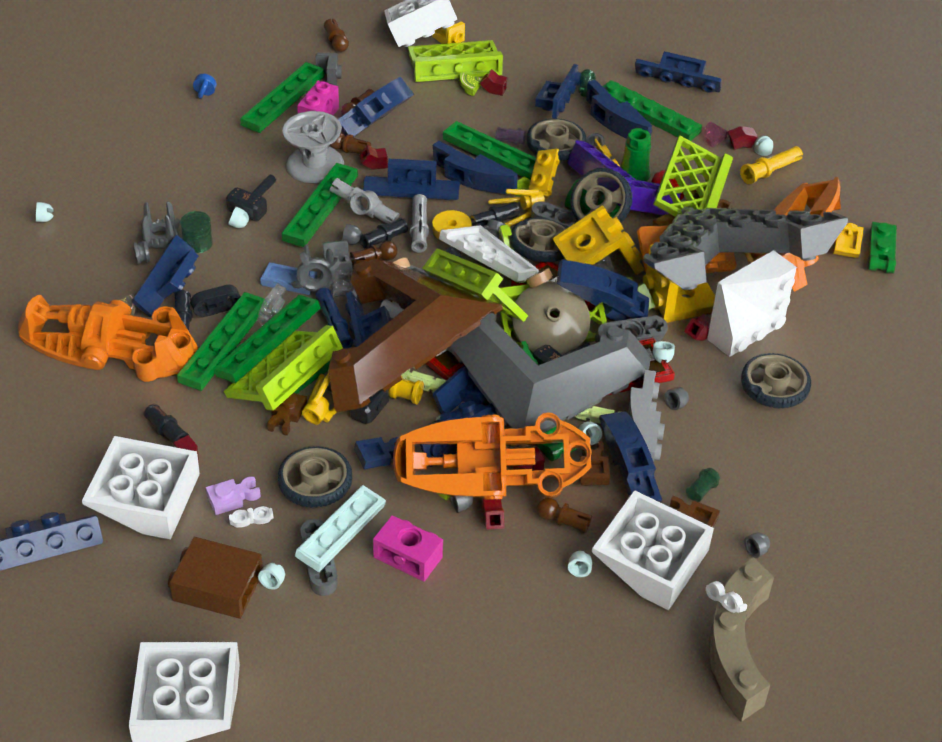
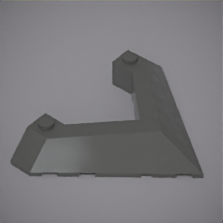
[643,207,848,290]
[450,313,651,445]

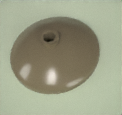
[512,281,590,355]

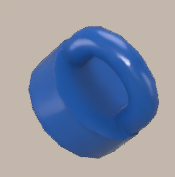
[193,74,217,99]

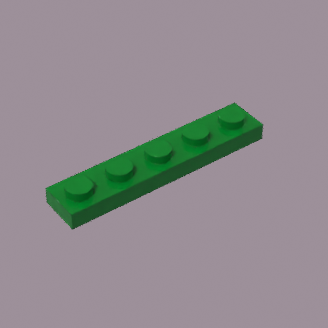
[240,62,325,133]
[602,80,702,141]
[443,121,536,180]
[282,163,358,247]
[177,292,268,391]
[214,295,321,383]

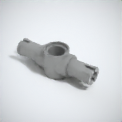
[330,178,400,224]

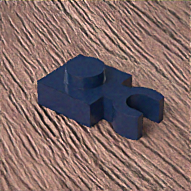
[354,437,399,469]

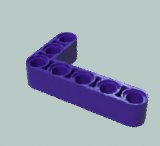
[567,140,681,215]

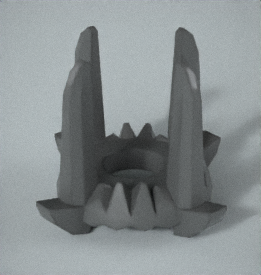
[138,201,181,249]
[291,244,341,292]

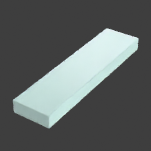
[295,485,386,572]

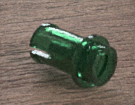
[578,69,596,97]
[686,468,720,502]

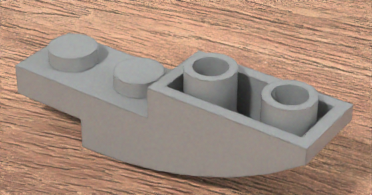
[628,370,665,462]

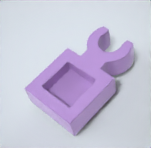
[206,477,261,515]

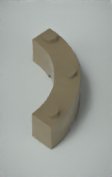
[709,557,774,722]

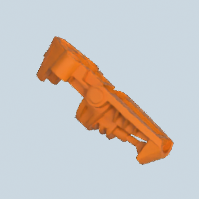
[744,177,841,292]
[18,295,199,382]
[393,412,592,500]

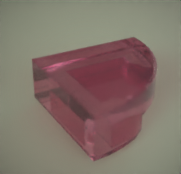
[705,121,728,147]

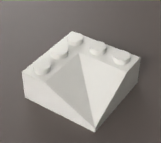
[384,0,457,47]
[707,250,797,357]
[82,436,200,540]
[592,491,714,610]
[129,642,240,742]

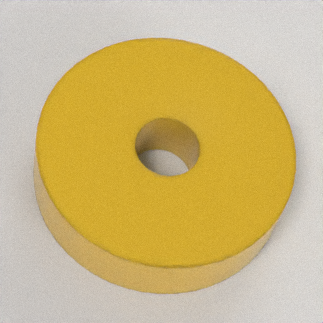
[432,210,472,241]

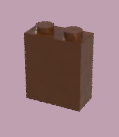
[168,536,263,619]

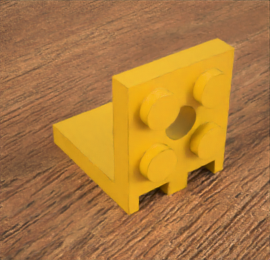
[552,205,644,275]
[643,244,715,323]

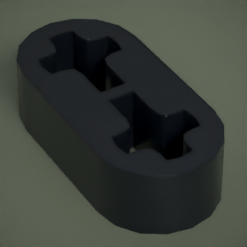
[190,284,241,317]

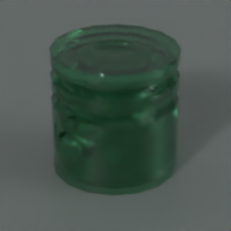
[180,211,213,253]

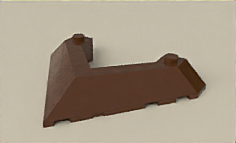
[328,259,503,413]

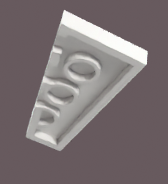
[439,225,539,283]

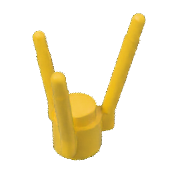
[488,189,545,227]
[302,372,336,425]

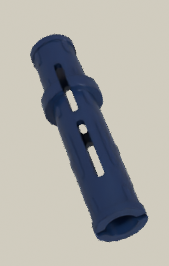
[315,288,353,349]

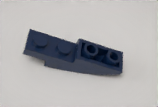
[338,77,414,137]
[586,80,652,139]
[432,140,518,194]
[557,260,649,319]
[599,411,662,503]

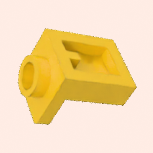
[432,21,465,44]
[833,223,863,258]

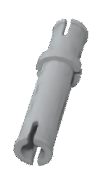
[410,194,429,253]

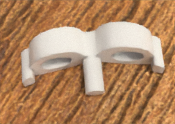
[229,506,274,527]
[705,581,747,613]

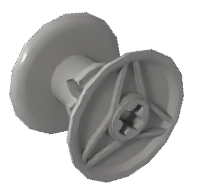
[282,111,344,183]

